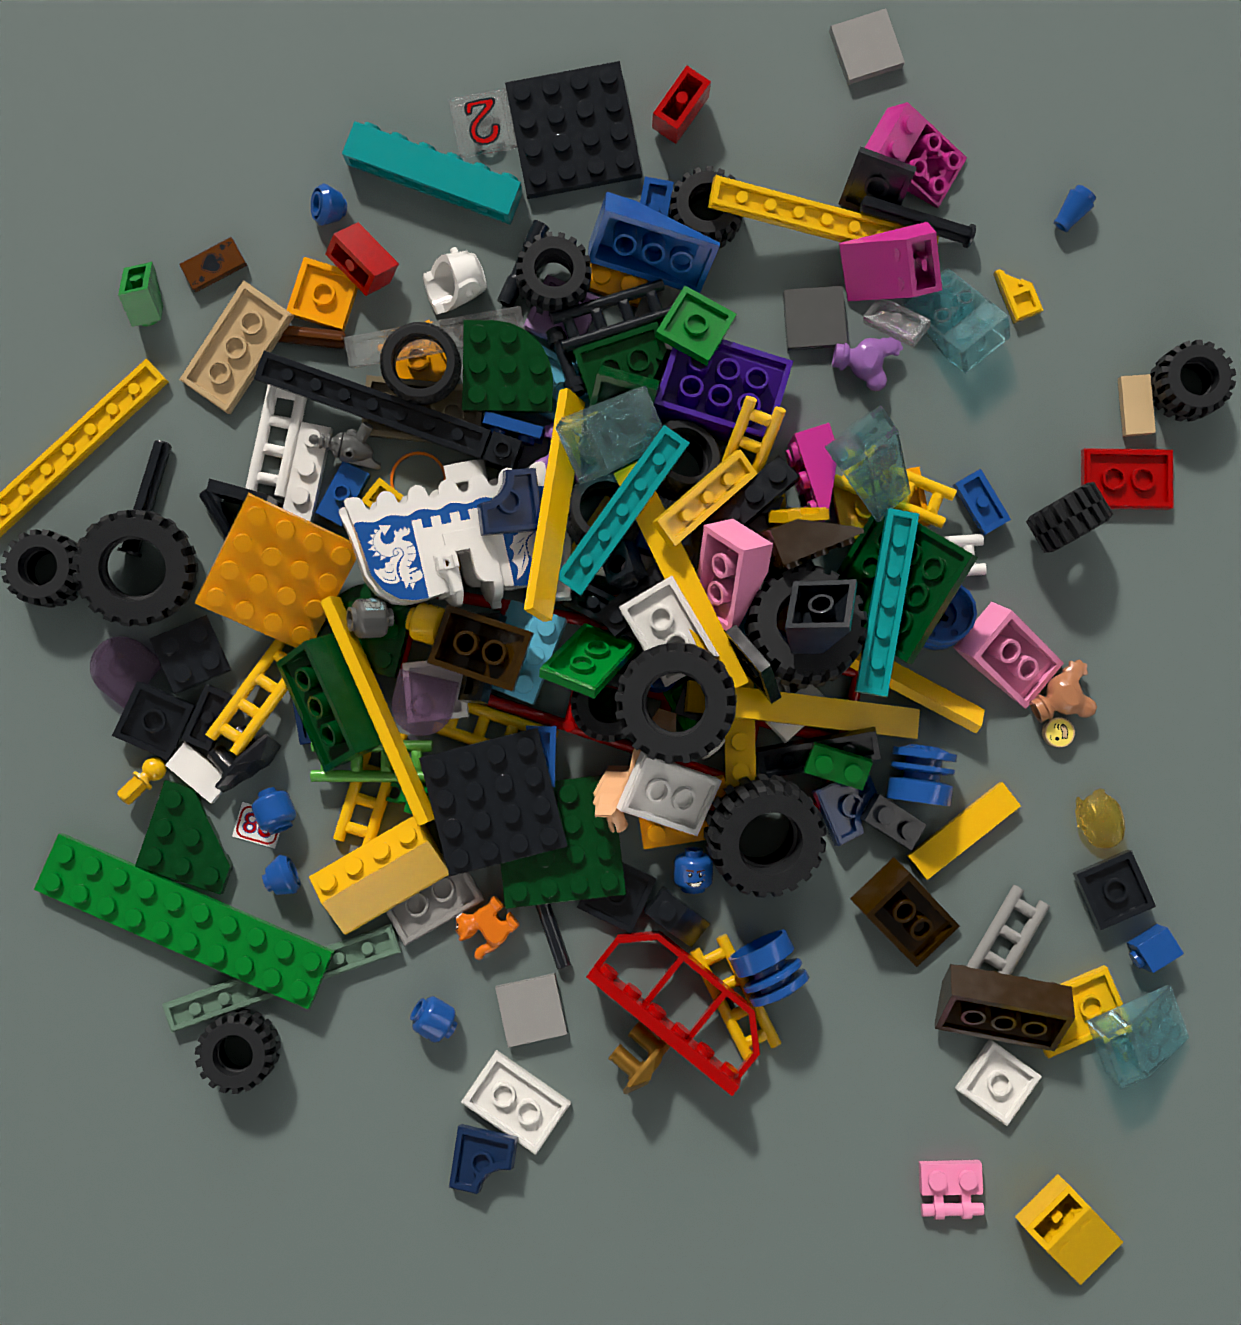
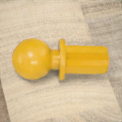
[117,757,167,805]

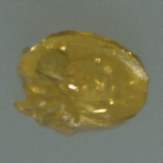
[1075,788,1125,849]

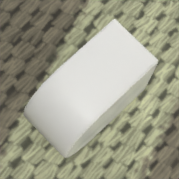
[443,460,488,489]

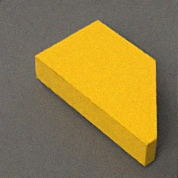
[993,269,1043,324]
[768,507,829,523]

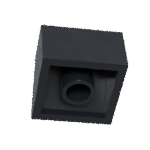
[785,579,857,654]

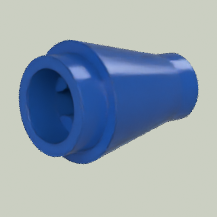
[1053,185,1096,232]

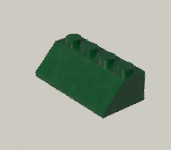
[276,633,382,772]

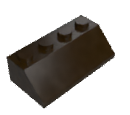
[935,964,1075,1052]

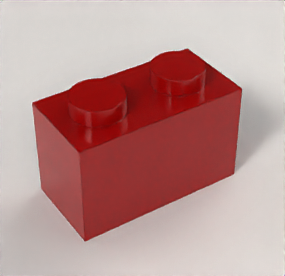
[652,65,711,144]
[325,222,399,296]

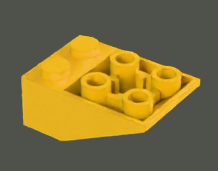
[1015,1174,1123,1285]

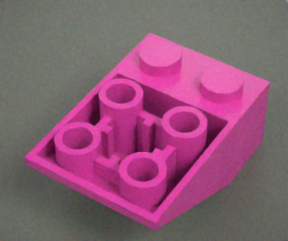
[865,102,967,208]
[839,222,942,301]
[785,423,839,522]

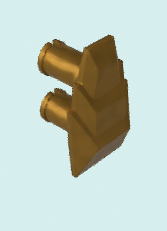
[608,1021,671,1095]

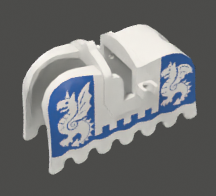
[338,461,546,610]

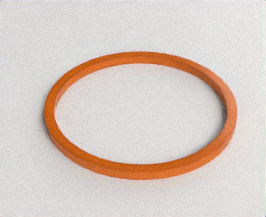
[390,452,446,489]

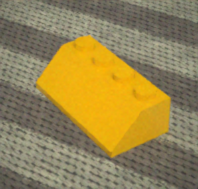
[309,816,449,935]

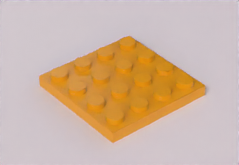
[195,493,356,648]

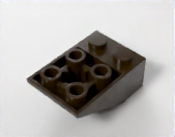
[757,519,864,573]

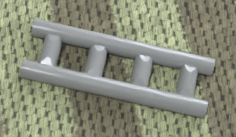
[967,884,1050,975]

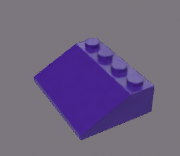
[651,339,793,443]

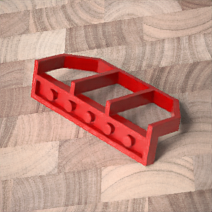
[586,930,760,1096]

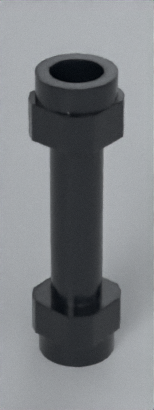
[546,326,586,397]

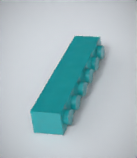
[342,121,523,225]

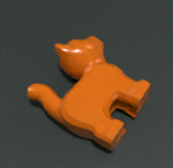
[456,896,520,960]

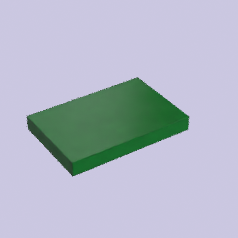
[539,623,638,698]

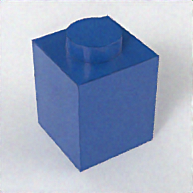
[1127,924,1184,973]

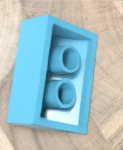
[492,600,567,705]

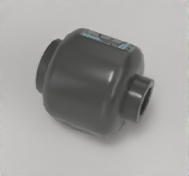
[346,598,394,639]

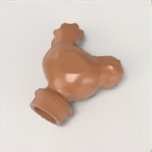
[1029,659,1097,722]

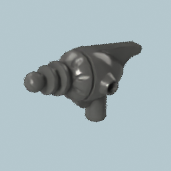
[309,422,381,470]

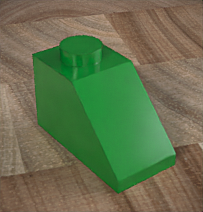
[118,262,163,327]

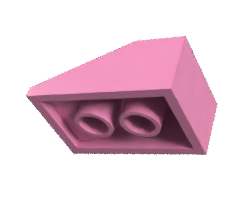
[697,519,773,631]
[953,602,1064,709]

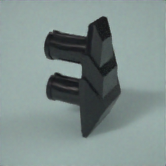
[207,725,281,793]

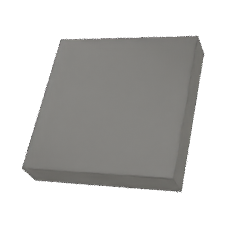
[829,8,905,85]
[495,973,568,1048]

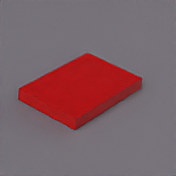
[1081,448,1174,510]

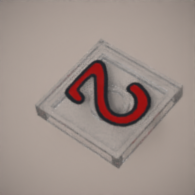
[448,88,517,158]

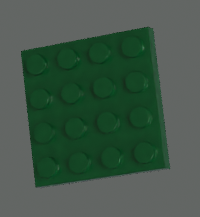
[837,501,978,665]
[501,775,626,909]

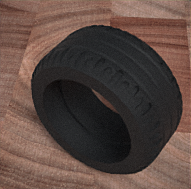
[380,322,462,405]
[639,419,722,501]
[566,472,641,545]

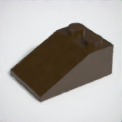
[427,604,534,692]
[850,857,960,967]

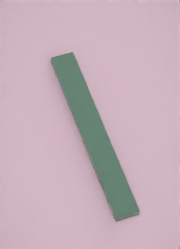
[162,923,402,1033]

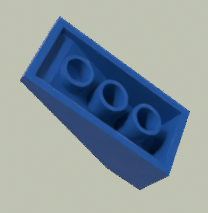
[588,192,720,293]

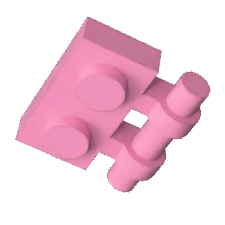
[919,1160,984,1220]

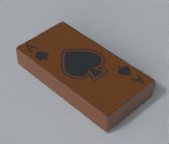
[179,237,248,293]

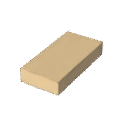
[1118,374,1156,437]

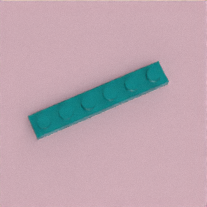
[558,425,689,596]
[855,508,919,697]

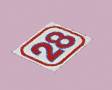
[232,802,280,849]

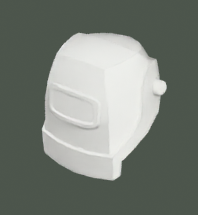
[423,247,487,315]

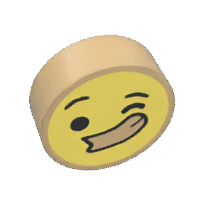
[1042,717,1075,747]

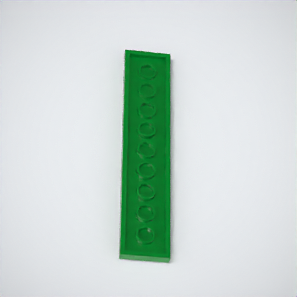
[34,833,335,1009]

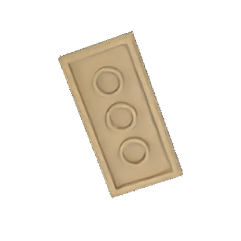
[179,280,295,414]

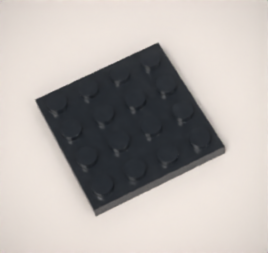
[505,61,642,199]
[419,727,568,877]

